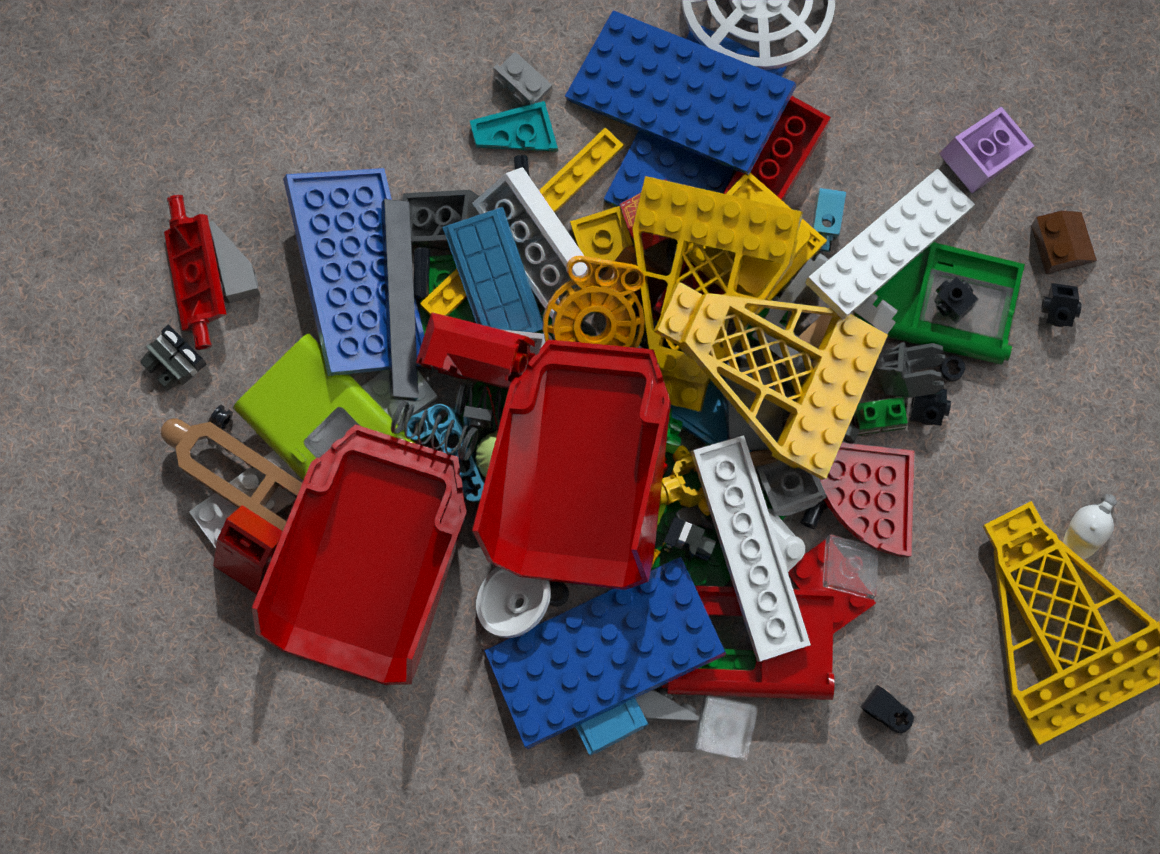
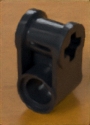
[860,685,914,733]

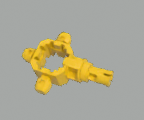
[659,445,711,516]

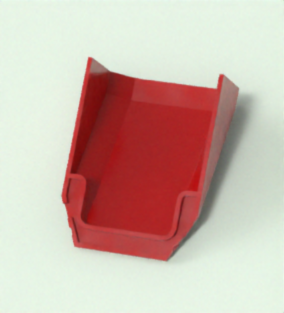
[472,339,671,590]
[252,424,466,685]

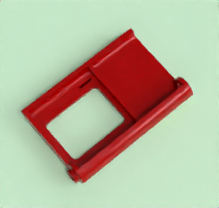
[662,586,835,700]

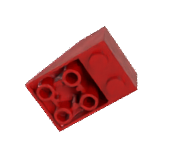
[213,505,283,594]

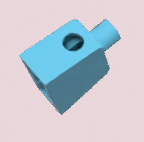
[812,188,846,252]

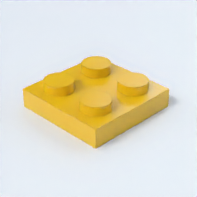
[570,206,633,261]

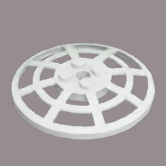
[681,0,835,70]

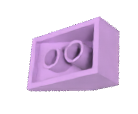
[939,107,1034,193]

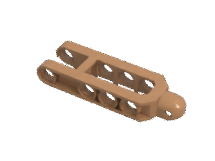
[161,418,302,531]

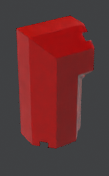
[416,312,535,390]

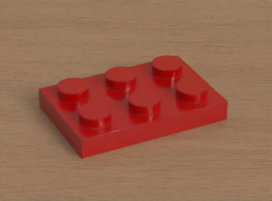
[788,538,876,634]

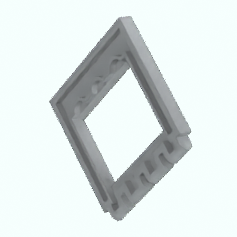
[752,253,898,376]

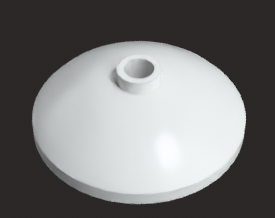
[476,567,551,638]

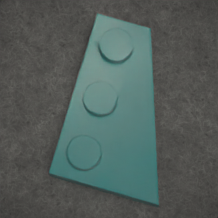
[469,101,558,152]

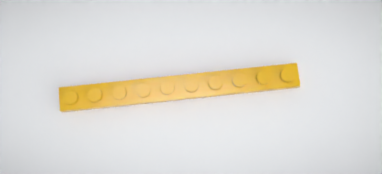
[420,128,624,316]

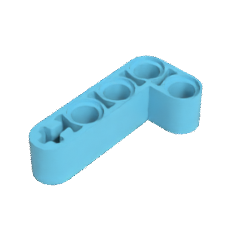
[407,404,486,502]

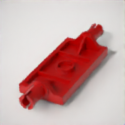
[164,195,227,350]

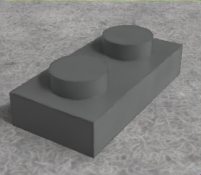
[463,406,493,438]

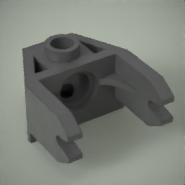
[877,342,945,398]

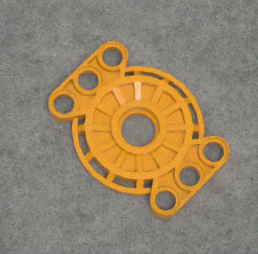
[542,256,645,348]

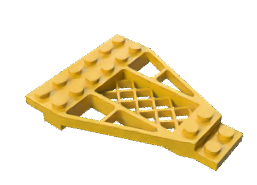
[633,176,803,411]
[654,282,888,480]
[982,501,1160,746]

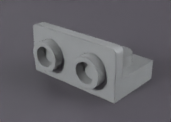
[493,52,552,106]

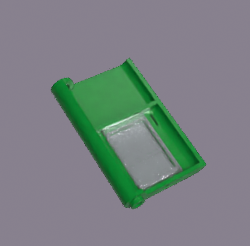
[854,242,1025,365]

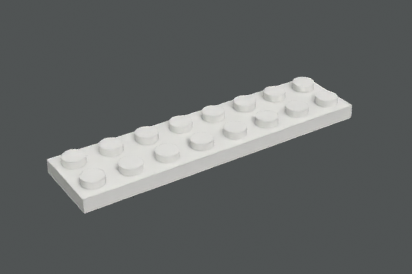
[805,169,975,320]
[691,435,811,662]

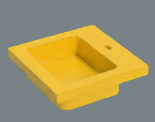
[676,173,827,315]

